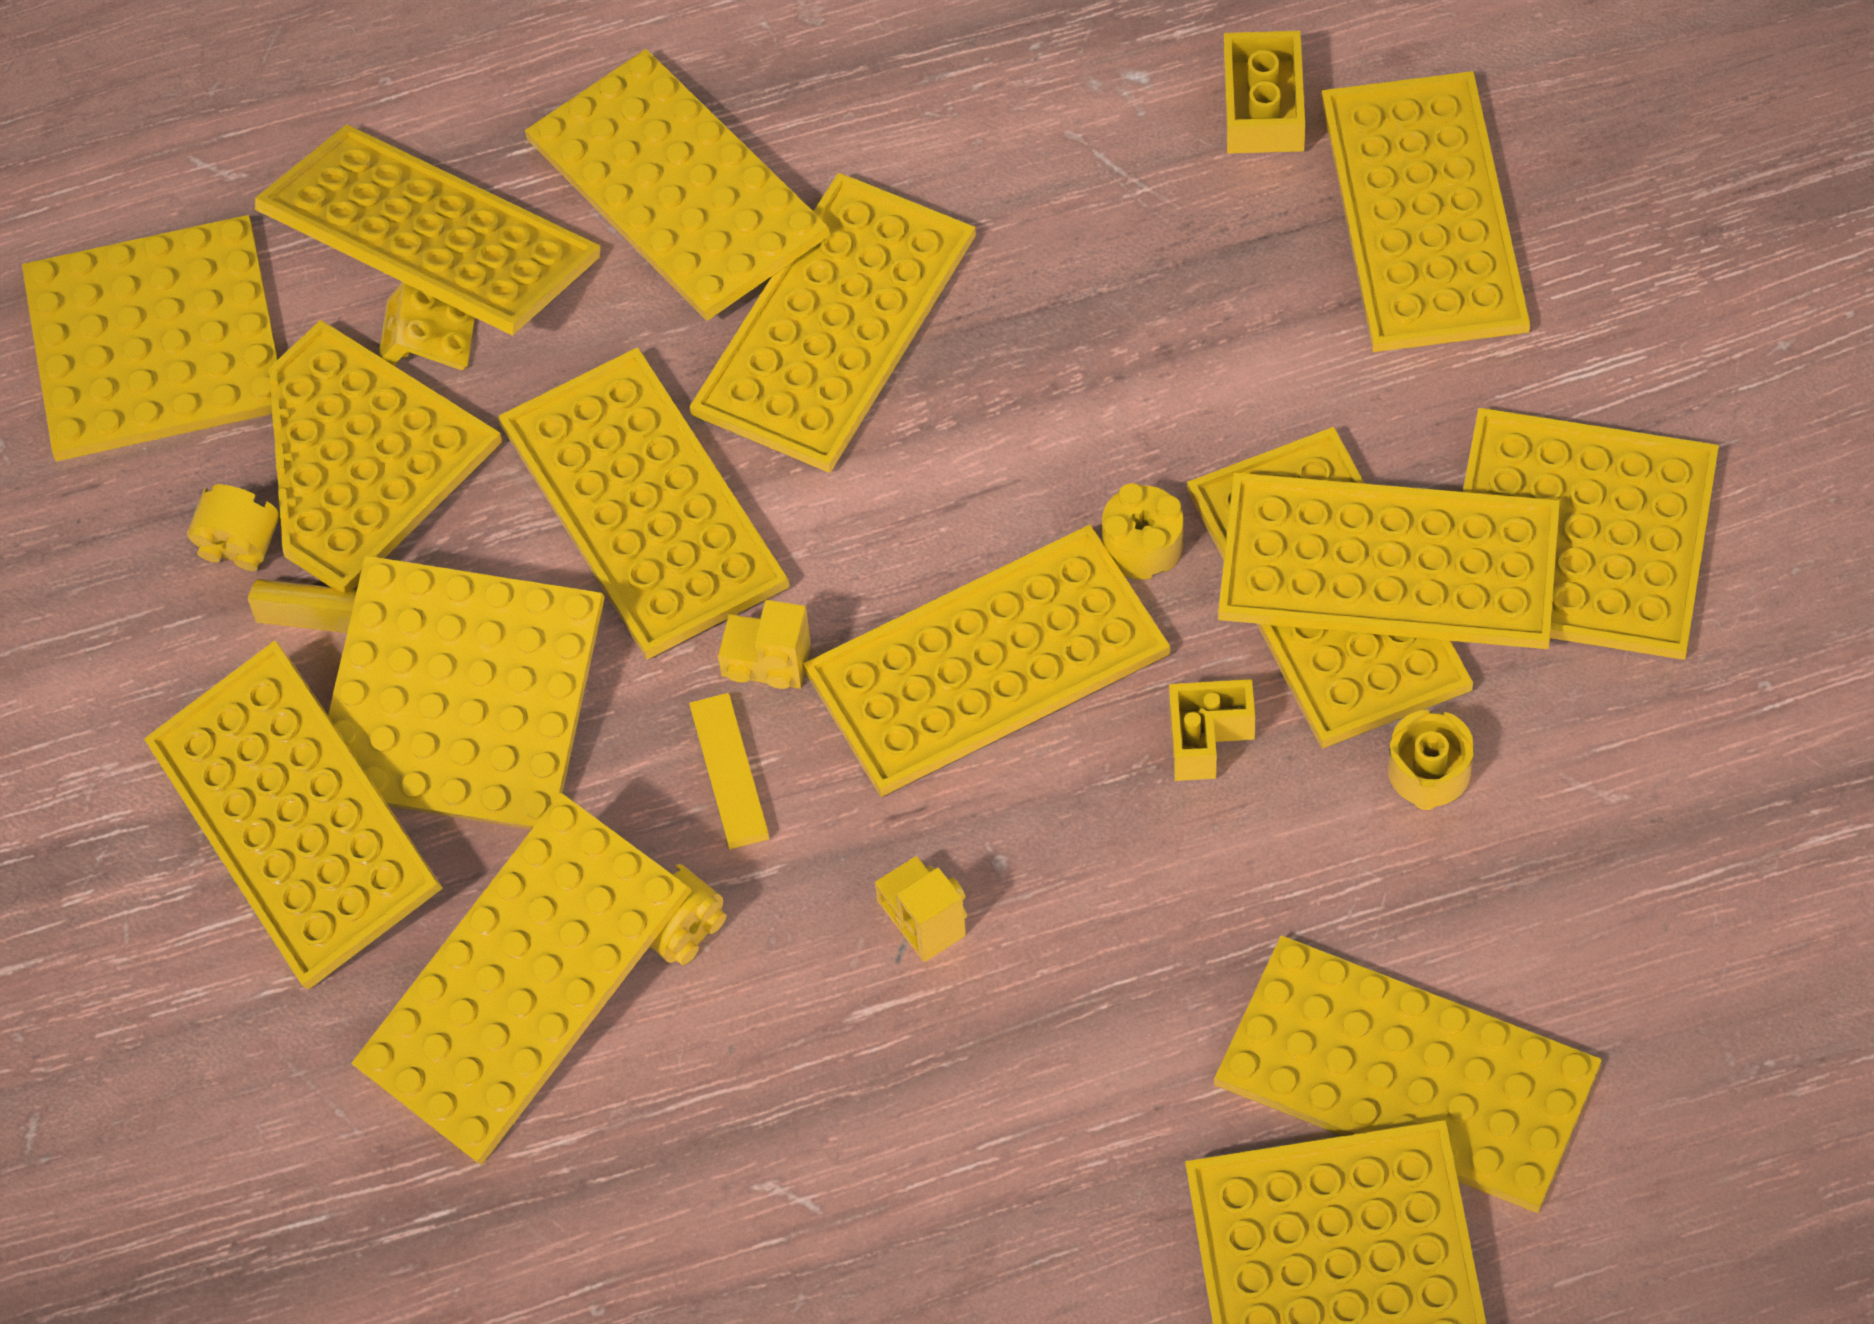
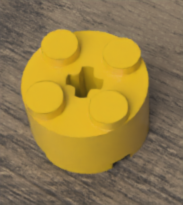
[1102,483,1183,580]
[187,484,280,571]
[1388,710,1474,810]
[649,864,727,966]

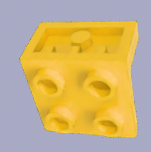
[378,282,475,371]

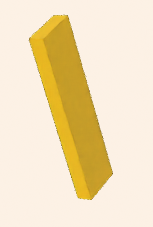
[689,693,769,850]

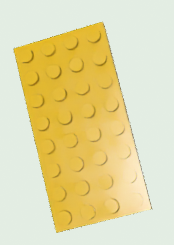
[524,49,830,321]
[1321,71,1530,352]
[255,124,601,336]
[689,172,976,473]
[498,347,789,660]
[1187,427,1473,749]
[1218,473,1560,649]
[803,524,1170,798]
[144,640,443,990]
[351,792,692,1165]
[1214,935,1602,1214]

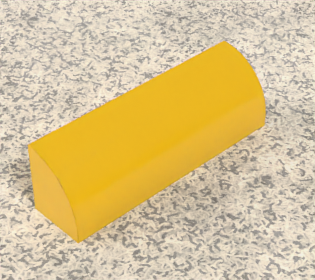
[248,579,357,633]

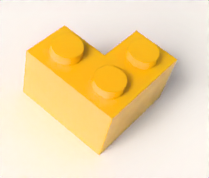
[718,600,811,689]
[1169,679,1255,781]
[875,856,967,962]

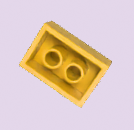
[1223,31,1305,154]

